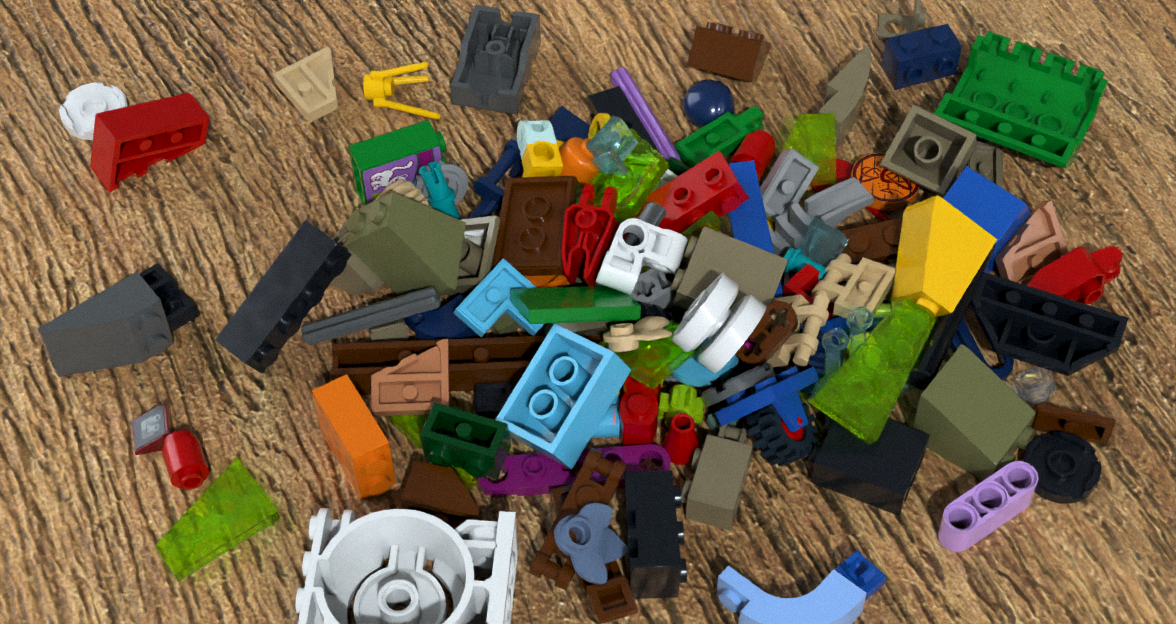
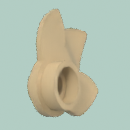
[603,316,673,352]

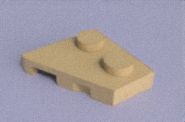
[273,46,338,123]

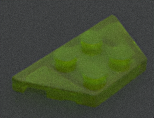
[576,129,670,224]

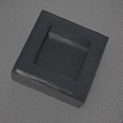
[475,382,513,420]

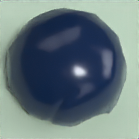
[683,79,735,127]

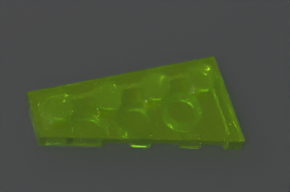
[807,298,936,445]

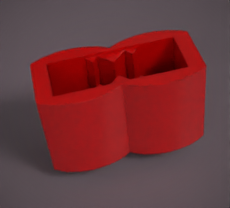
[619,359,661,446]

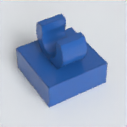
[829,550,886,601]

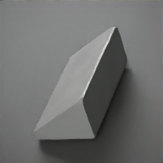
[760,148,820,223]

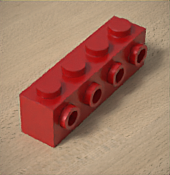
[614,151,749,240]

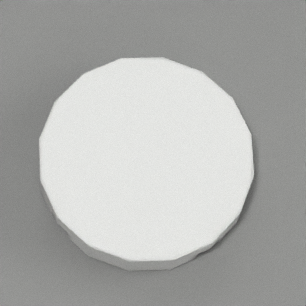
[59,82,128,140]

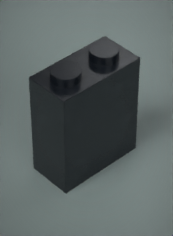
[808,402,930,516]

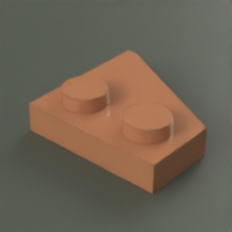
[995,200,1068,285]
[371,339,450,416]

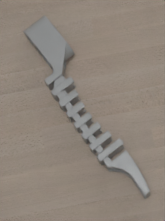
[630,177,874,311]

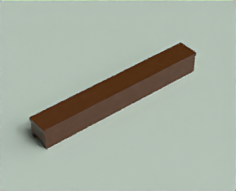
[331,335,632,395]

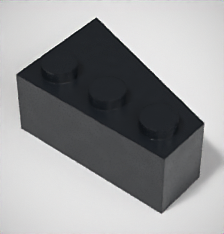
[624,470,687,599]

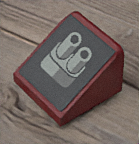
[132,403,173,455]

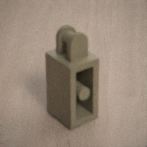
[681,424,753,531]

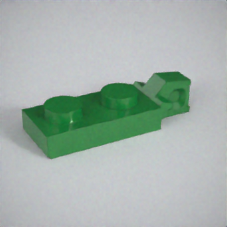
[675,106,764,168]

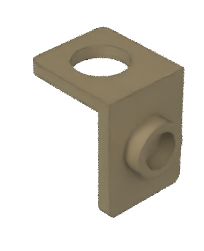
[877,0,926,41]

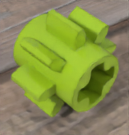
[658,384,704,428]

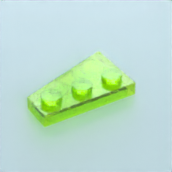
[155,457,280,582]

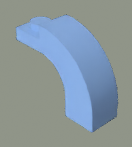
[716,565,867,624]

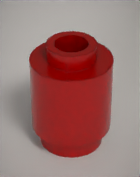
[731,130,775,179]
[162,430,209,490]

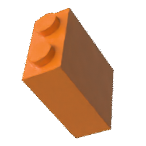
[312,374,396,501]

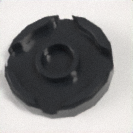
[1022,431,1102,504]

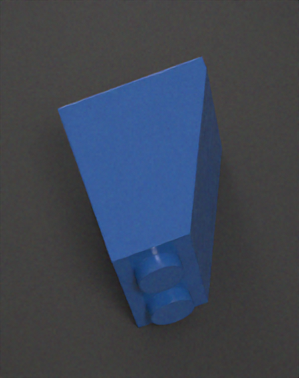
[943,166,1031,273]

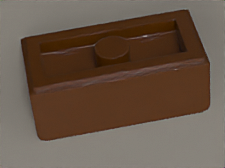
[1031,403,1116,445]

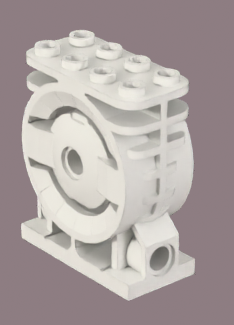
[295,508,519,624]

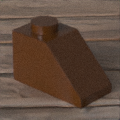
[401,460,481,529]

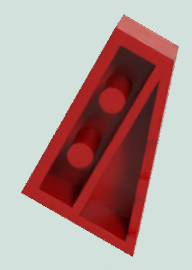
[90,93,210,192]

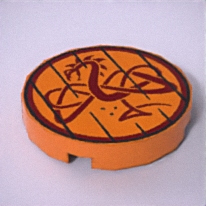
[850,153,920,211]

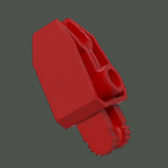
[561,184,619,286]
[1027,245,1123,304]

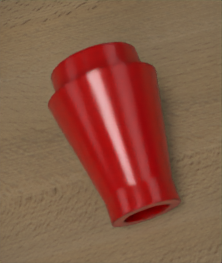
[662,413,701,465]

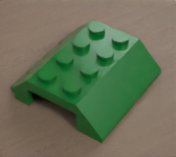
[934,31,1108,169]

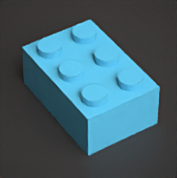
[495,323,631,470]

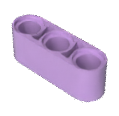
[937,461,1039,552]

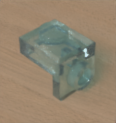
[586,116,639,177]

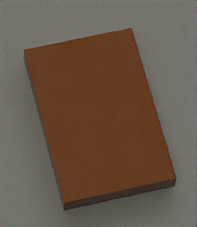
[491,176,579,276]

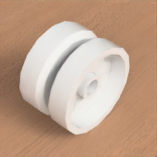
[670,273,767,374]

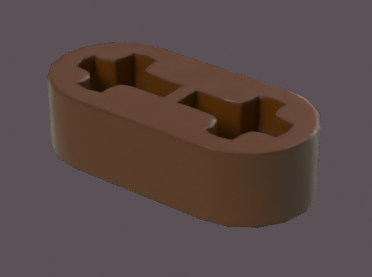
[736,301,799,367]

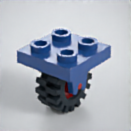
[715,366,820,466]

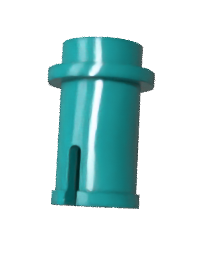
[783,247,826,281]

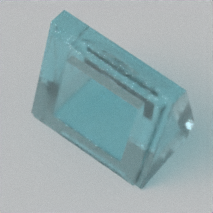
[801,217,849,267]

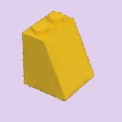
[891,195,997,321]

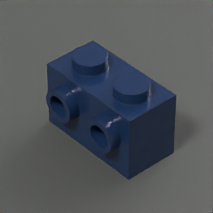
[882,24,962,90]

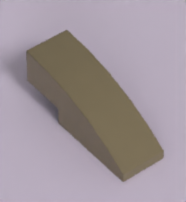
[815,46,871,147]

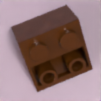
[687,21,771,82]

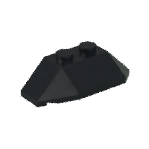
[970,272,1128,376]

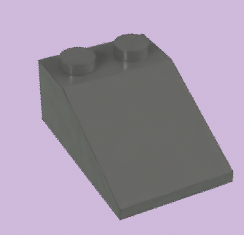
[38,272,174,377]

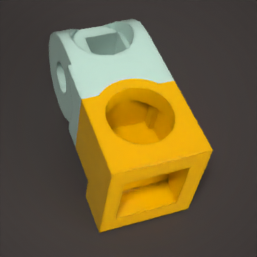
[517,120,563,178]

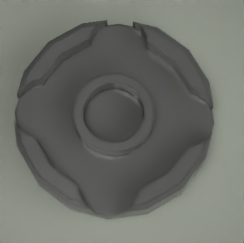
[701,362,776,408]

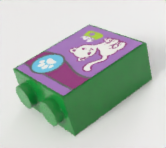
[348,120,447,206]

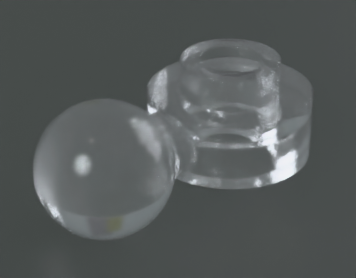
[1002,367,1056,403]

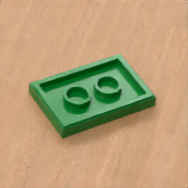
[511,286,641,324]

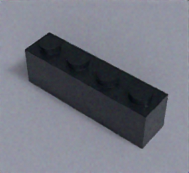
[215,220,352,373]

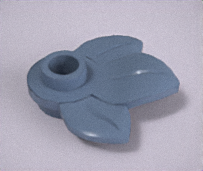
[554,503,628,584]

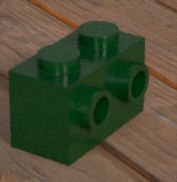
[420,402,511,479]

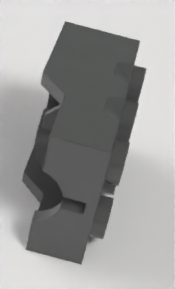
[451,5,541,115]

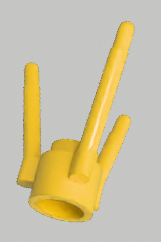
[363,62,440,120]

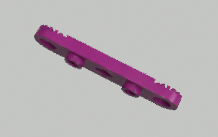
[477,444,671,498]

